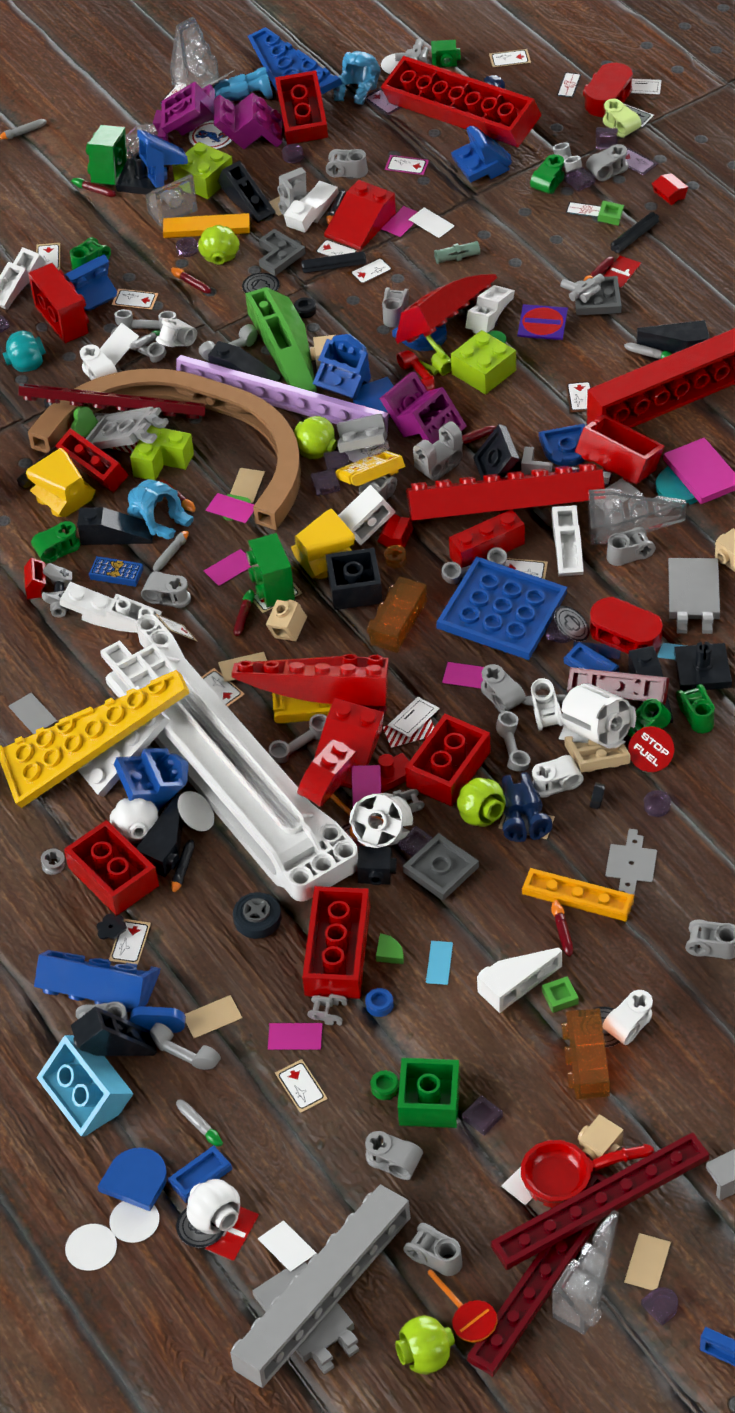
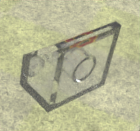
[146,174,198,226]

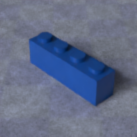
[34,950,161,1012]

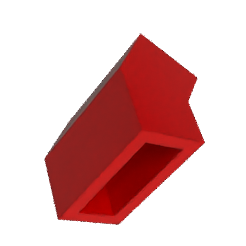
[652,173,689,206]
[377,514,413,550]
[24,557,46,599]

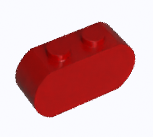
[583,63,633,117]
[590,597,663,654]
[297,739,357,807]

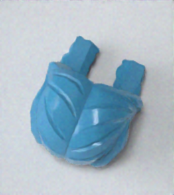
[333,51,381,105]
[127,479,193,539]

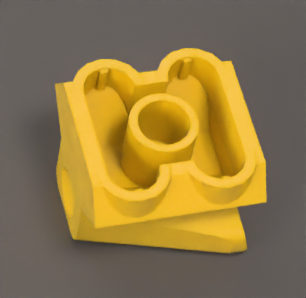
[26,448,96,518]
[291,509,355,579]

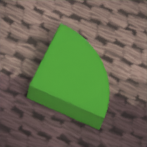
[376,933,404,964]

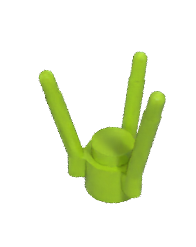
[419,335,451,375]

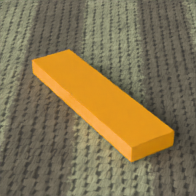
[163,213,250,238]
[522,868,634,922]

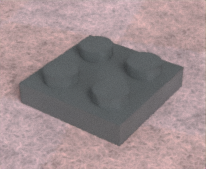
[403,833,479,901]

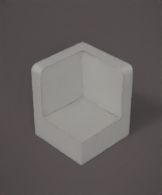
[521,447,553,475]
[706,1149,735,1200]

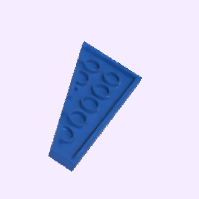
[248,27,342,95]

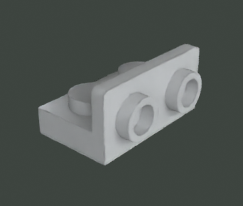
[278,167,307,215]
[337,413,388,453]

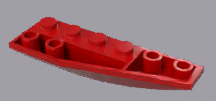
[395,274,497,344]
[231,654,389,706]

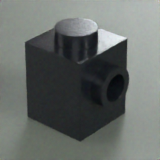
[357,846,397,885]

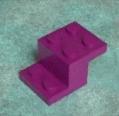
[161,82,215,135]
[214,92,282,149]
[379,372,467,444]

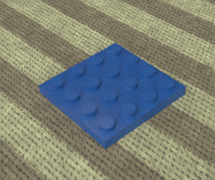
[436,556,567,660]

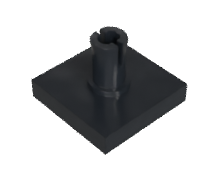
[116,152,169,196]
[473,424,522,480]
[674,642,732,692]

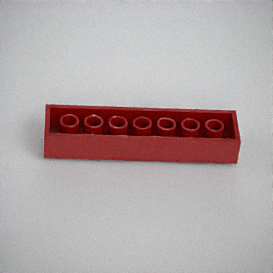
[381,56,542,147]
[587,328,735,428]
[406,463,606,520]

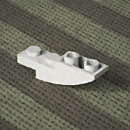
[60,582,162,633]

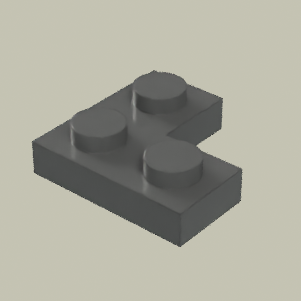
[259,229,306,276]
[575,276,622,316]

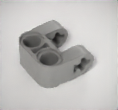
[413,421,463,481]

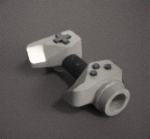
[42,563,72,618]

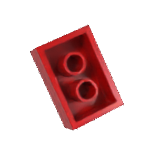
[275,70,328,145]
[28,263,89,343]
[405,713,491,806]
[64,820,159,916]

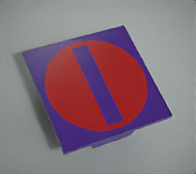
[517,304,568,340]

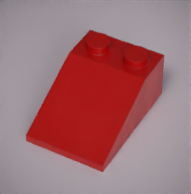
[324,180,396,251]
[314,698,384,788]

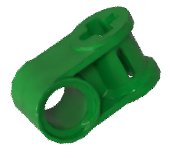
[530,154,565,194]
[70,237,111,270]
[31,521,80,563]
[676,684,715,734]
[627,698,671,738]

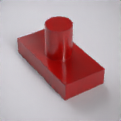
[378,753,409,793]

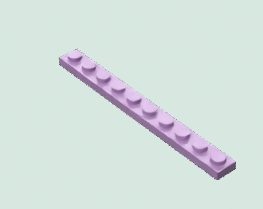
[176,355,389,433]

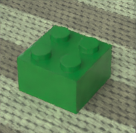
[86,125,127,185]
[246,533,295,608]
[398,1058,460,1128]

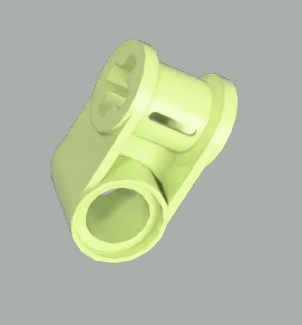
[603,99,641,138]

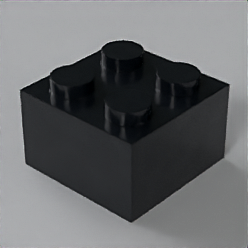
[325,548,383,610]

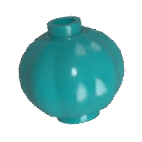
[2,330,46,372]

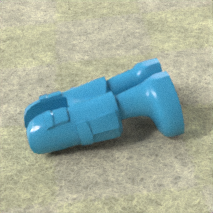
[213,67,273,101]

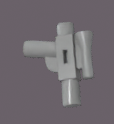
[395,38,429,63]
[560,274,605,303]

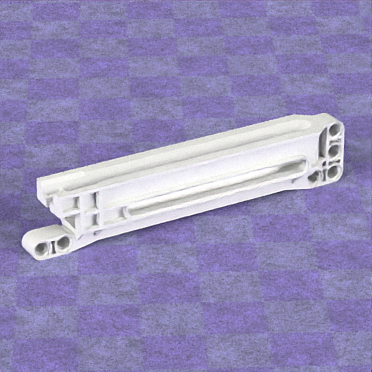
[100,614,358,902]

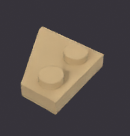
[565,736,630,773]

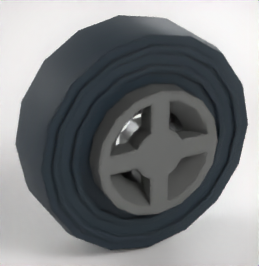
[233,892,282,939]

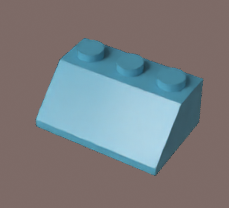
[37,1035,134,1137]

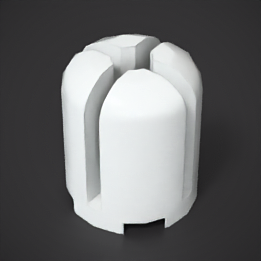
[561,684,636,749]
[349,793,413,848]

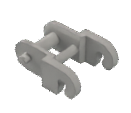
[393,789,425,813]
[307,994,348,1025]

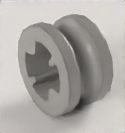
[41,849,65,875]

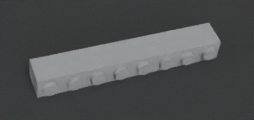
[230,1184,411,1388]

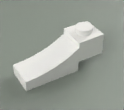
[284,181,339,233]
[0,247,46,310]
[465,285,515,334]
[551,505,584,576]

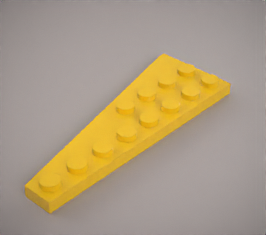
[0,670,190,808]

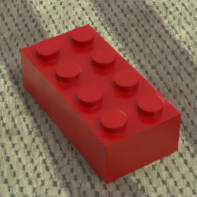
[302,886,370,999]

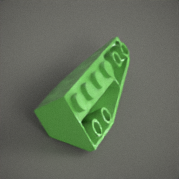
[245,287,317,392]

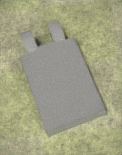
[86,407,169,449]
[668,558,720,634]
[252,1262,359,1374]

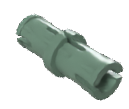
[434,241,480,264]

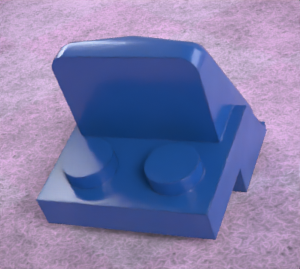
[451,126,512,183]
[137,130,188,187]
[64,254,117,311]
[313,334,371,400]
[114,748,189,811]

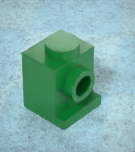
[431,40,461,67]

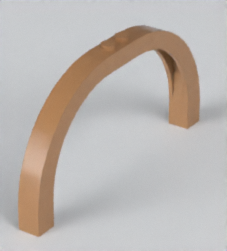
[28,369,301,530]

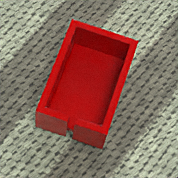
[575,414,665,484]

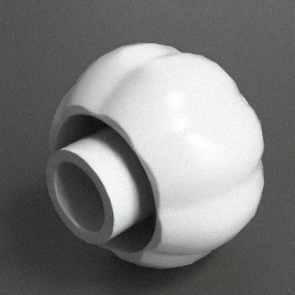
[110,798,159,845]
[187,1179,240,1234]

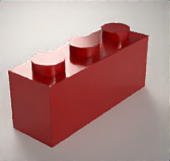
[55,428,129,493]
[449,509,525,568]

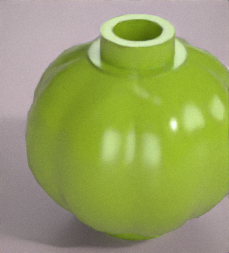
[198,225,240,265]
[294,416,338,459]
[457,778,506,827]
[395,1315,455,1374]

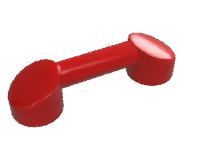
[396,350,435,391]

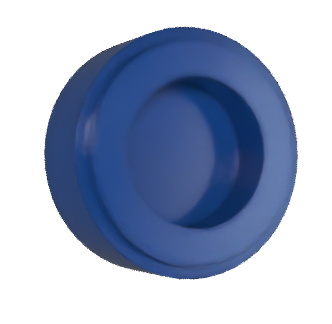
[365,988,394,1017]

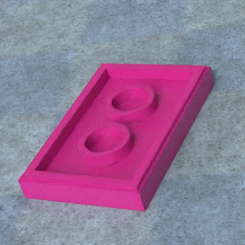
[663,438,735,504]

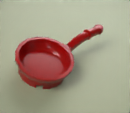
[521,1140,654,1208]

